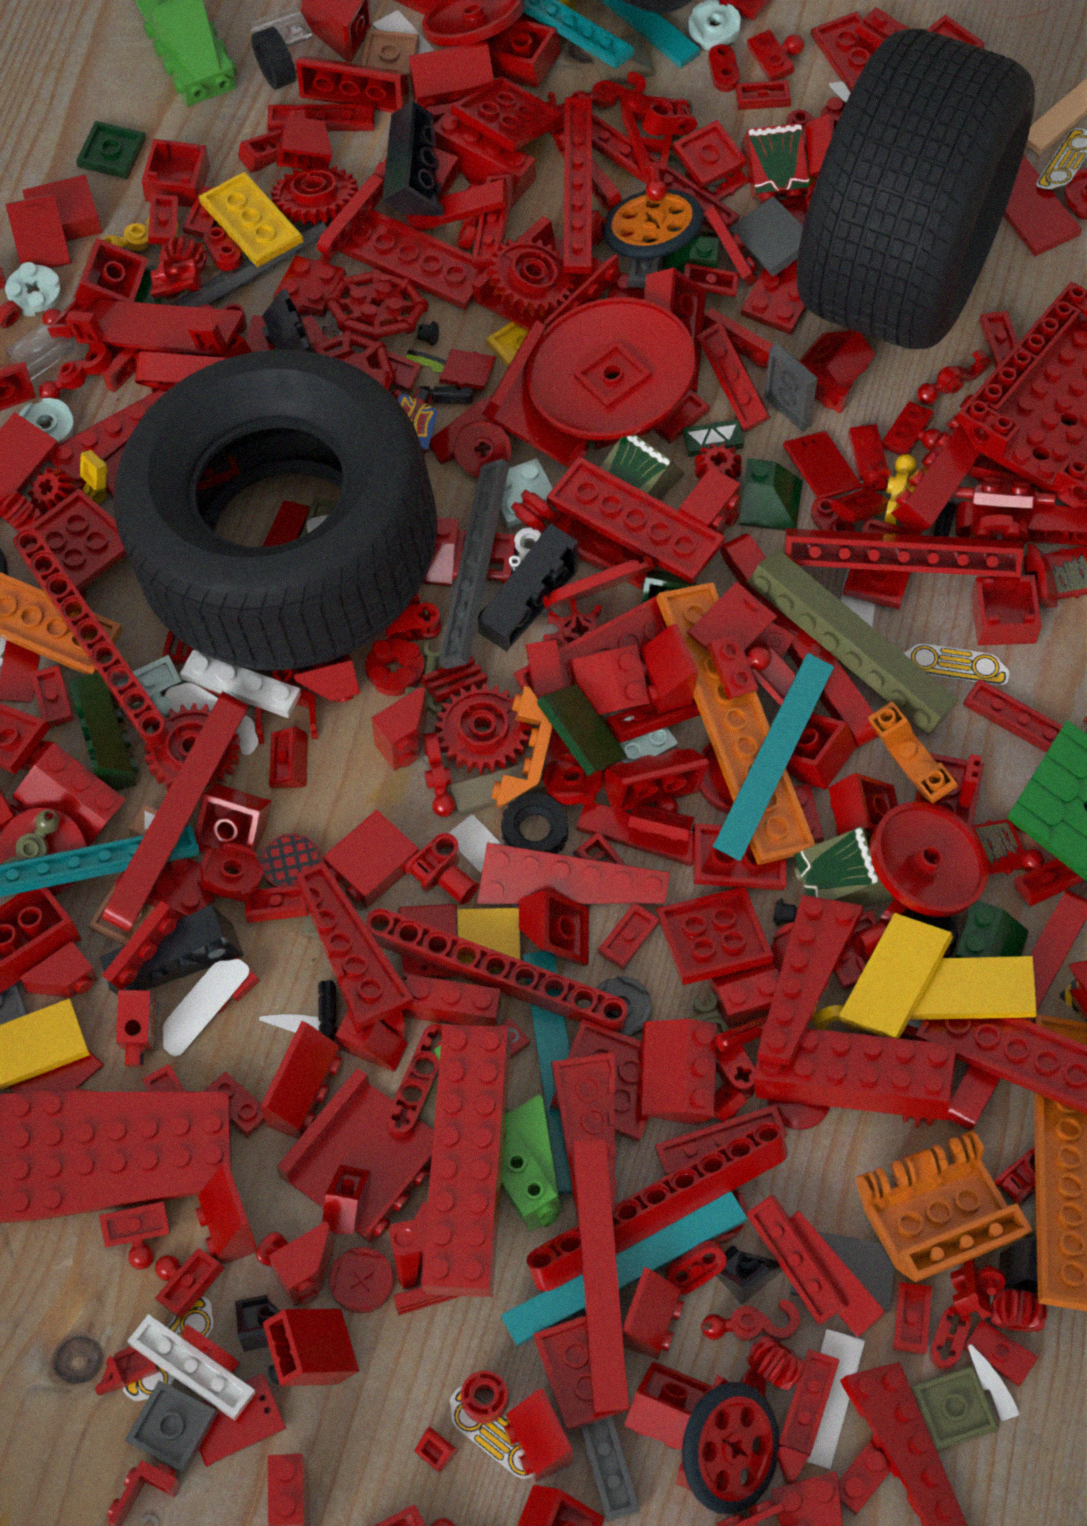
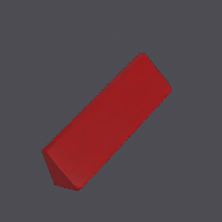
[790,1211,885,1338]

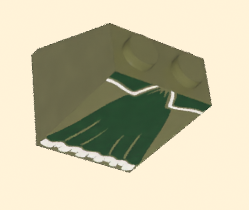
[600,434,685,501]
[794,826,895,908]

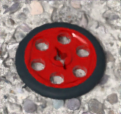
[682,1382,779,1514]

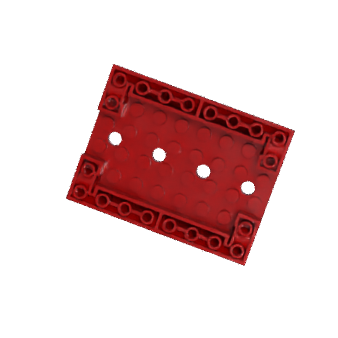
[957,281,1087,508]

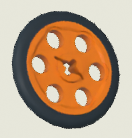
[602,189,704,259]

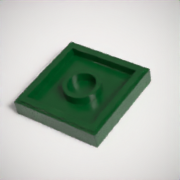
[76,121,146,179]

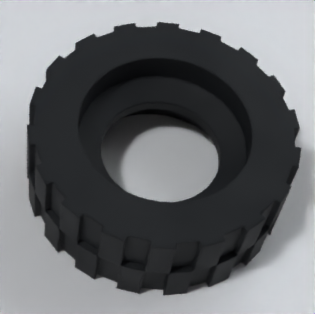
[251,26,296,90]
[501,793,568,854]

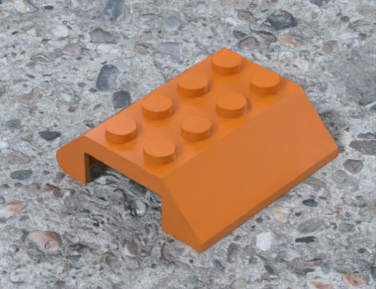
[856,1130,1033,1282]

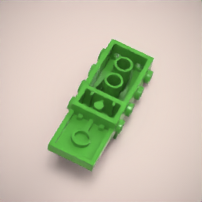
[134,0,237,106]
[434,1045,563,1232]

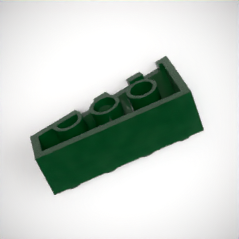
[68,672,139,791]

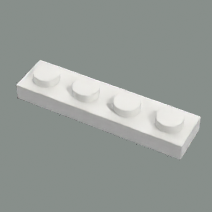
[180,650,301,718]
[128,1314,256,1421]

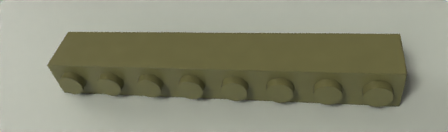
[748,549,959,735]

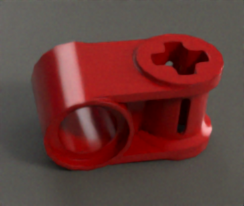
[642,98,698,136]
[386,603,441,641]
[403,833,461,892]
[715,1044,756,1100]
[994,1147,1036,1206]

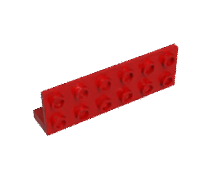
[66,300,245,356]

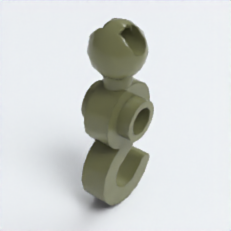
[1,809,59,894]

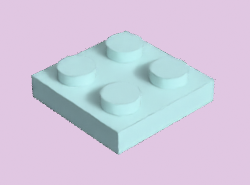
[500,458,557,528]

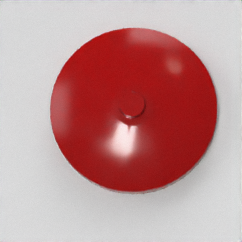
[422,0,525,47]
[870,802,989,917]

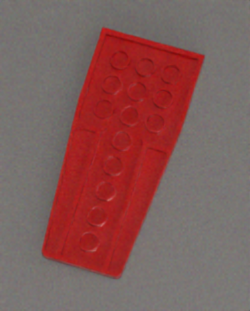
[0,1091,232,1223]

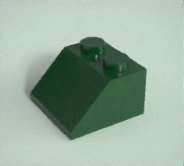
[955,901,1029,958]

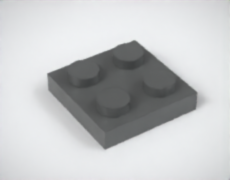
[125,1380,218,1474]

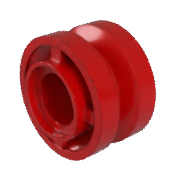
[510,489,556,533]
[461,1371,508,1424]

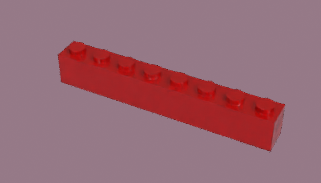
[783,528,1024,578]

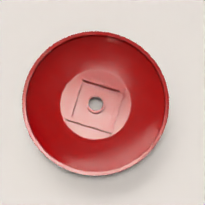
[526,297,696,440]

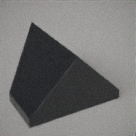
[716,1245,783,1305]
[235,1294,280,1352]

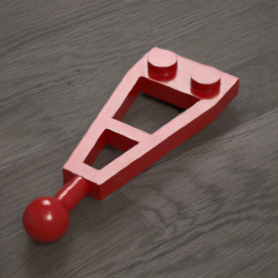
[620,92,672,201]

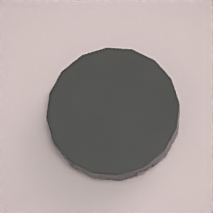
[590,976,652,1037]

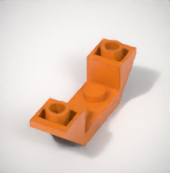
[491,686,553,809]
[867,701,958,803]

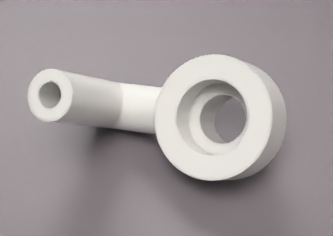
[509,528,541,572]

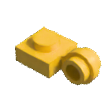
[80,450,108,504]

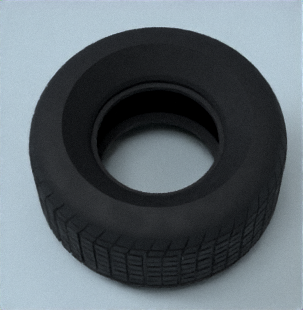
[796,28,1035,349]
[114,350,437,671]

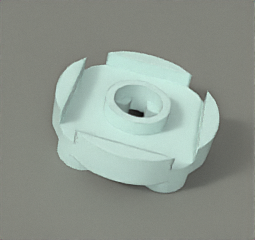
[688,0,741,50]
[5,262,62,316]
[19,398,75,444]

